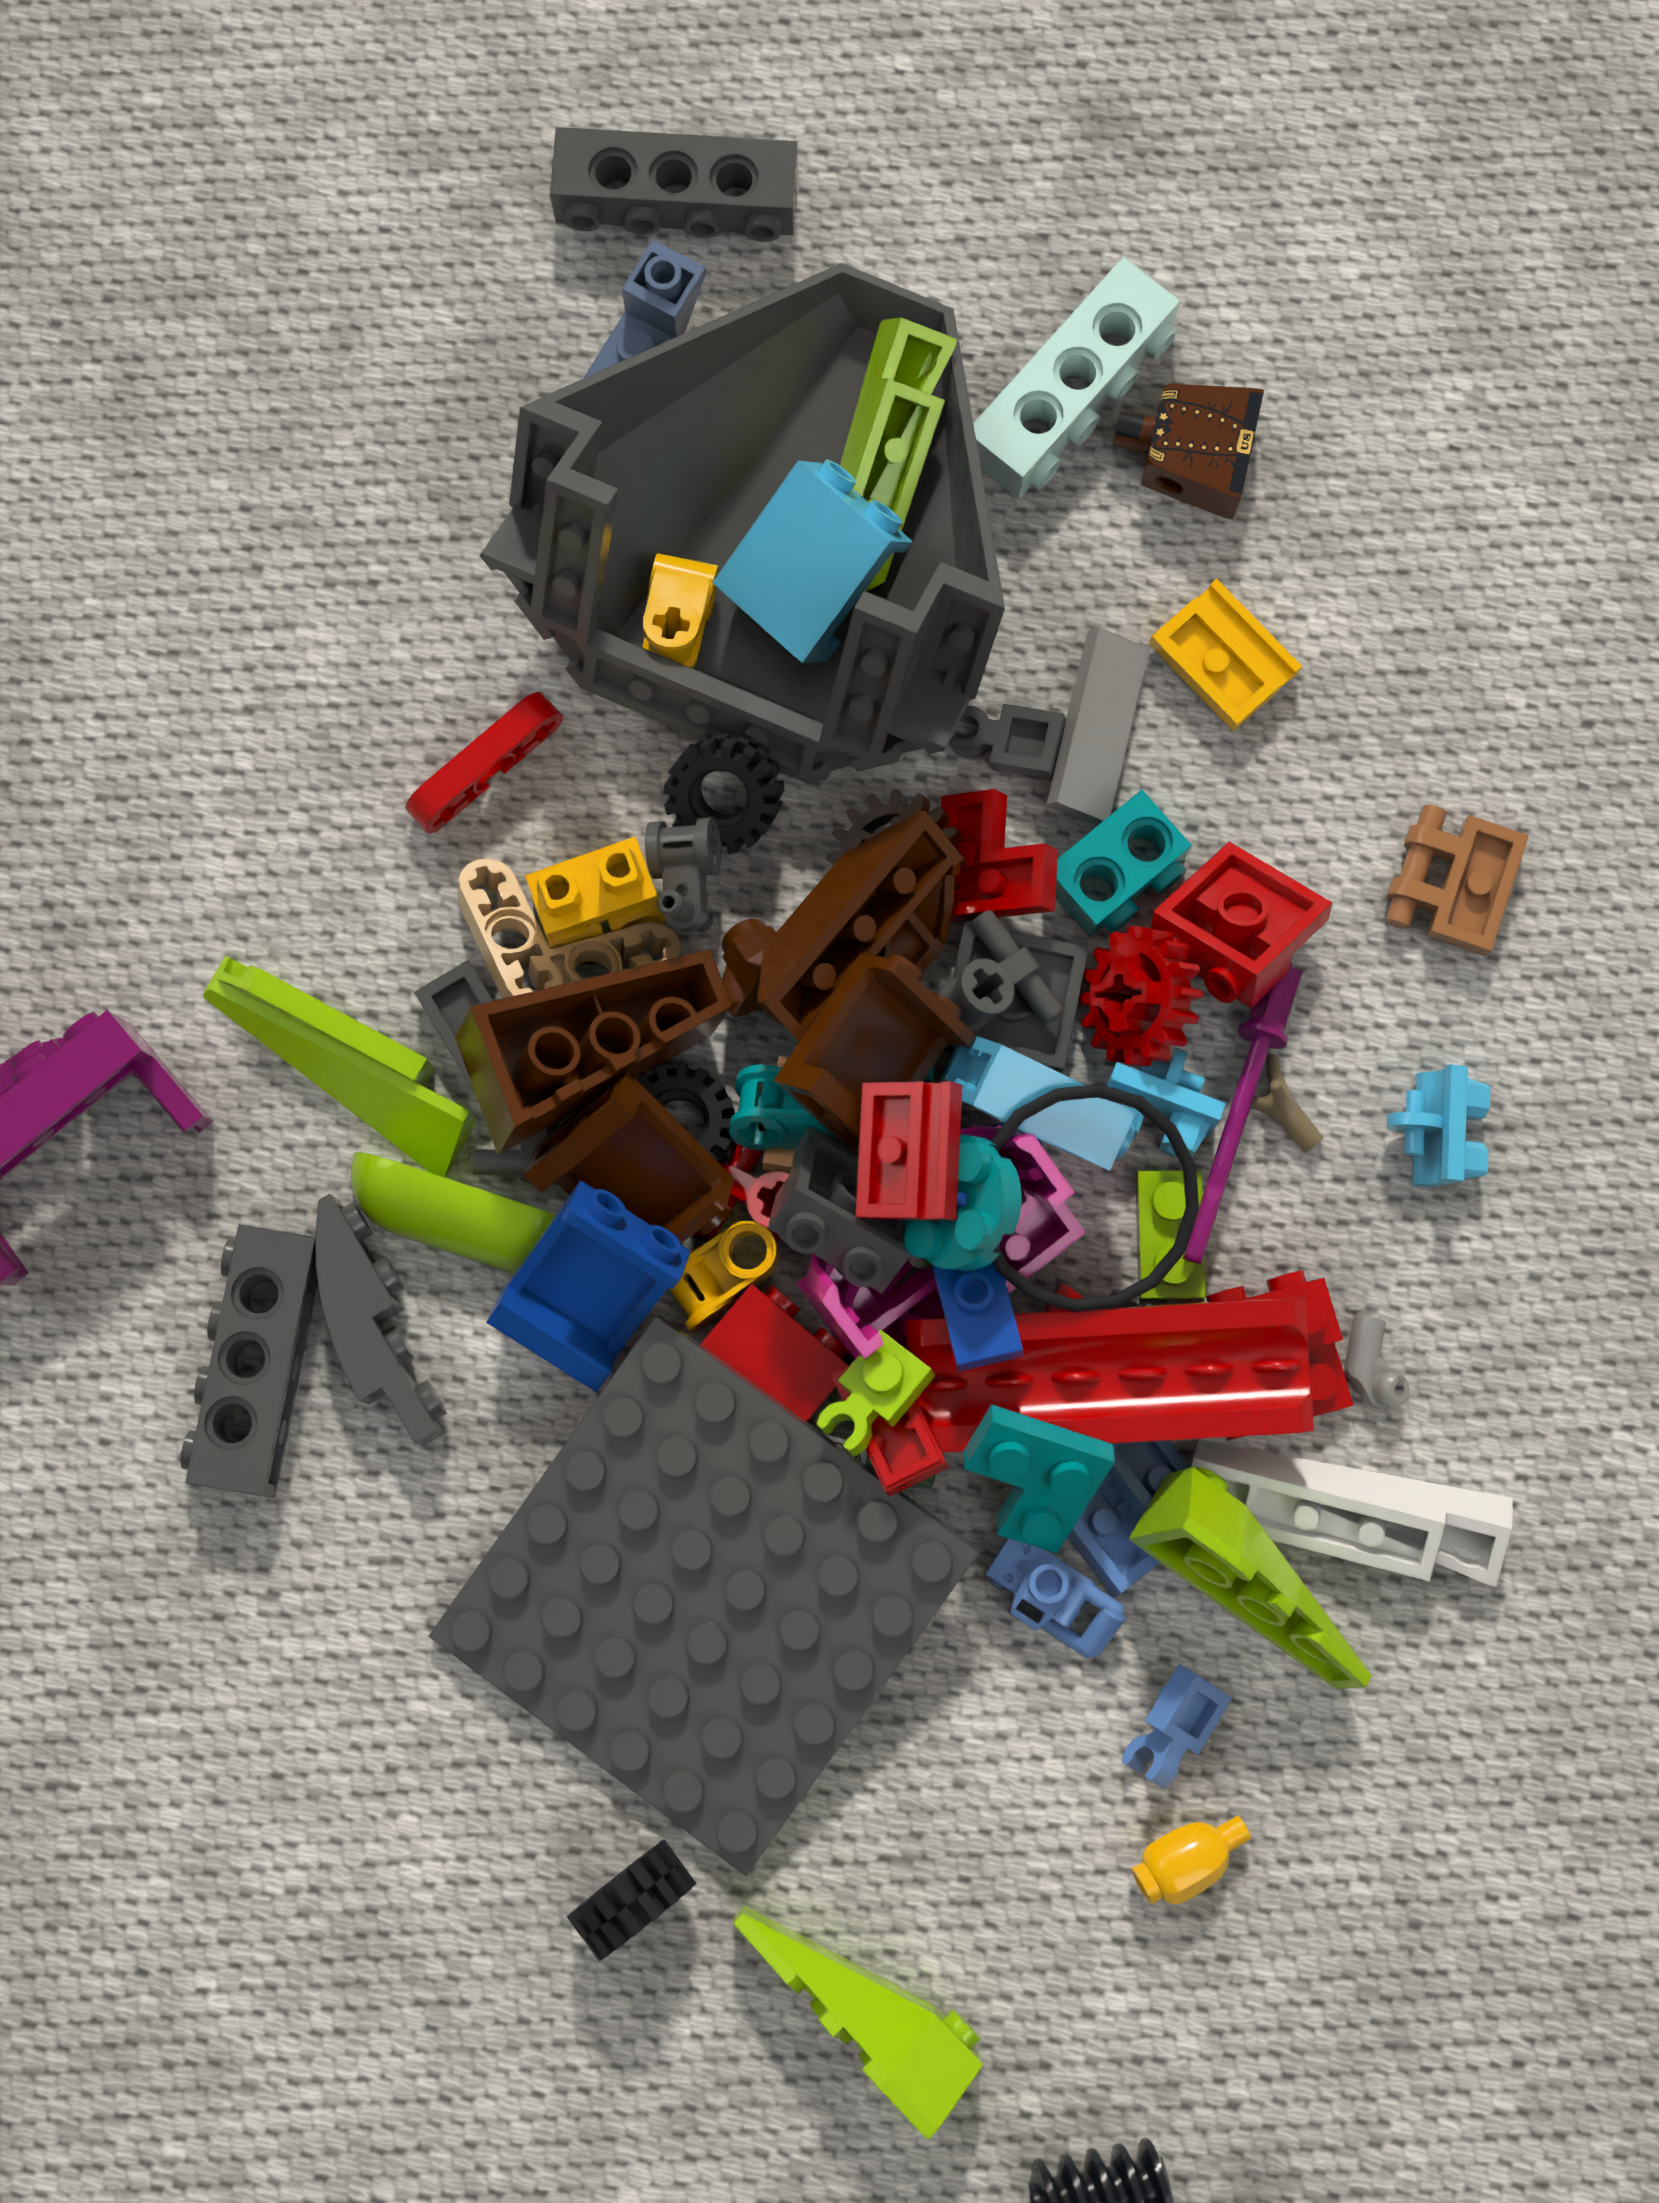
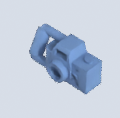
[984,1538,1126,1658]

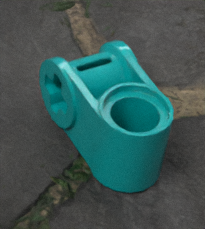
[729,1064,845,1150]

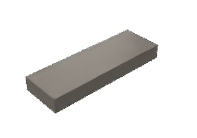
[1046,627,1150,825]

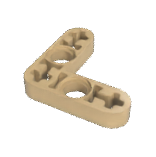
[458,858,681,999]

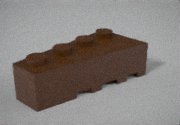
[455,949,732,1155]

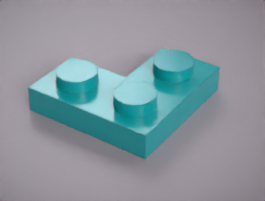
[963,1404,1115,1554]

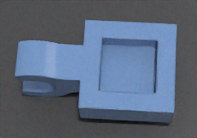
[1122,1664,1232,1789]

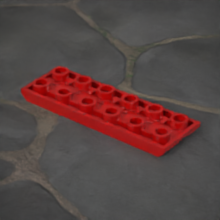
[906,1297,1314,1453]

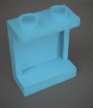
[712,459,912,663]

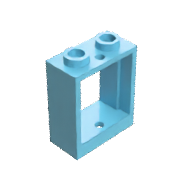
[939,1036,1138,1171]

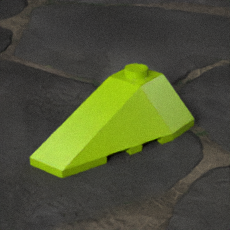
[733,1905,983,2140]

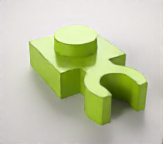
[817,1329,935,1457]

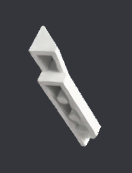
[1191,1439,1513,1587]

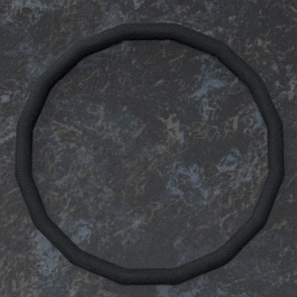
[990,1084,1199,1312]

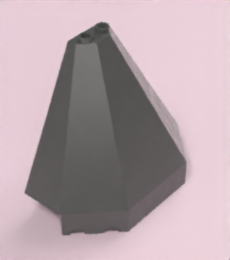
[480,263,1005,784]

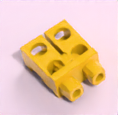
[525,836,667,949]

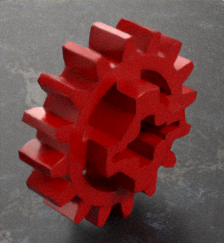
[1078,926,1203,1067]

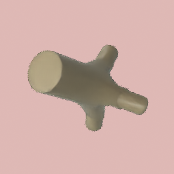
[1250,1055,1324,1153]

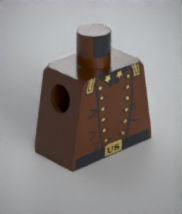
[1112,384,1264,520]

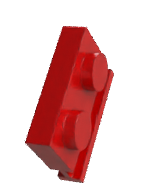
[855,1081,962,1221]

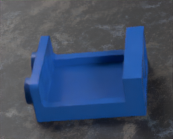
[486,1180,691,1392]

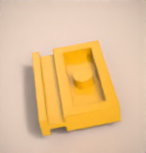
[1149,578,1302,732]

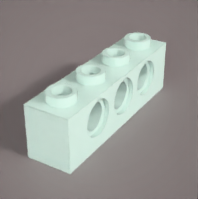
[973,257,1180,499]

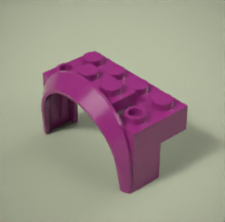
[0,1010,213,1286]

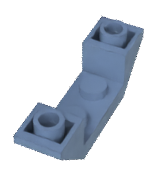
[558,239,706,390]

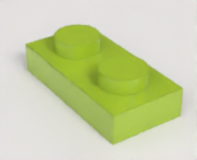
[1136,1170,1206,1300]

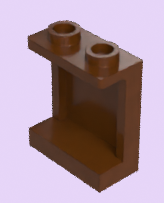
[773,953,976,1156]
[523,1071,734,1246]

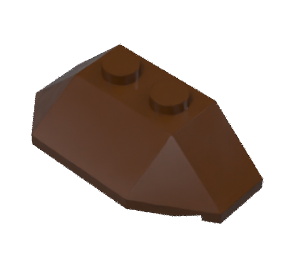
[757,811,962,1046]

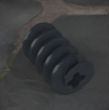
[1028,2138,1174,2203]

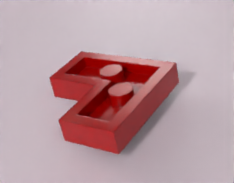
[941,789,1058,923]

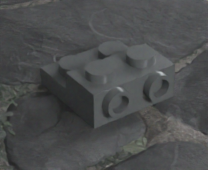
[768,1126,911,1294]

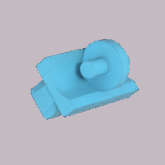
[1106,1047,1226,1158]
[1386,1064,1491,1187]

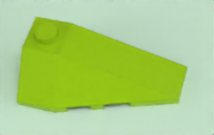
[1129,1467,1372,1689]

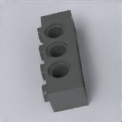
[550,127,798,242]
[180,1224,318,1498]

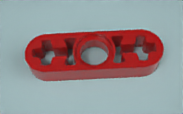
[405,691,563,834]

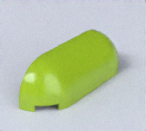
[351,1152,555,1274]

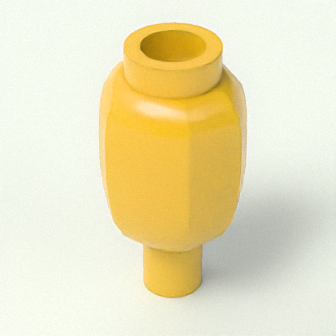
[1131,1815,1252,1905]

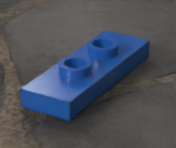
[931,1192,1023,1372]

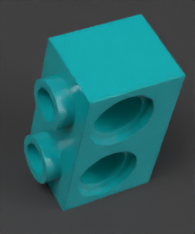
[1055,789,1192,938]

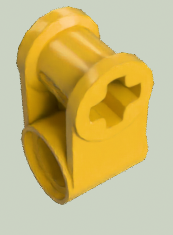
[643,553,719,669]
[669,1221,780,1332]

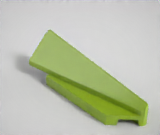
[840,317,958,592]
[203,956,478,1177]

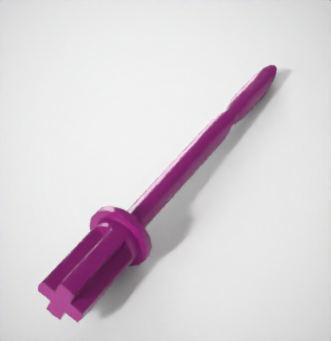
[1183,963,1303,1265]

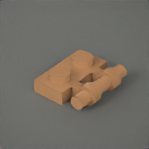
[1385,804,1529,957]

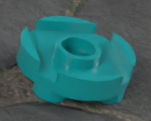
[904,1134,1021,1271]

